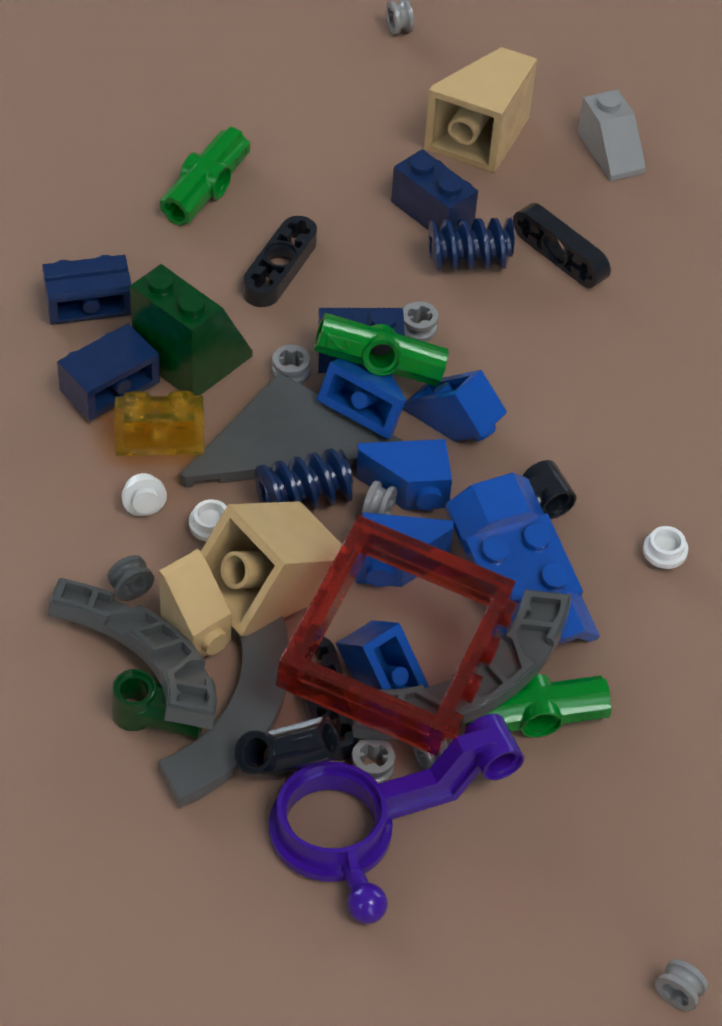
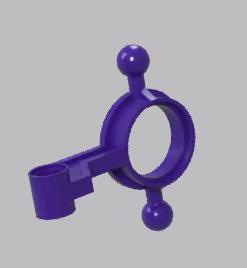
[269,714,524,924]

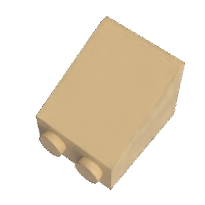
[424,47,537,173]
[201,501,356,636]

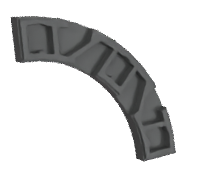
[48,578,217,730]
[352,589,571,740]
[159,616,289,808]

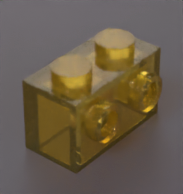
[114,390,204,456]

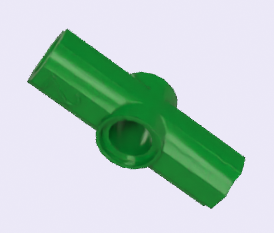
[160,126,250,226]
[314,313,449,386]
[465,674,612,738]

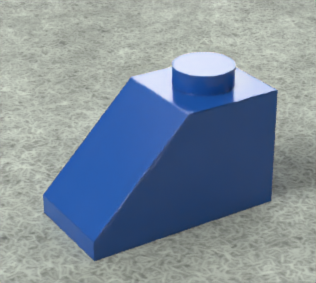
[317,358,406,439]
[404,370,507,442]
[356,439,452,510]
[357,512,454,587]
[336,620,429,690]

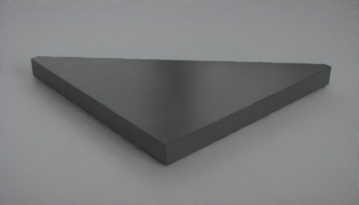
[180,373,403,487]

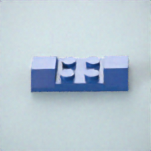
[445,472,600,645]

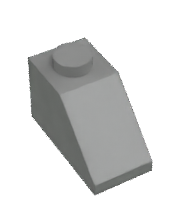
[578,89,646,182]

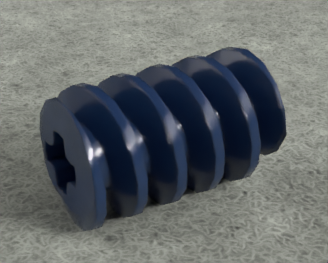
[428,217,515,271]
[255,448,353,510]

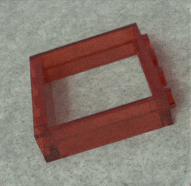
[276,515,518,756]

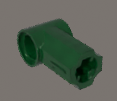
[112,669,203,739]

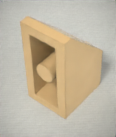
[159,548,231,658]

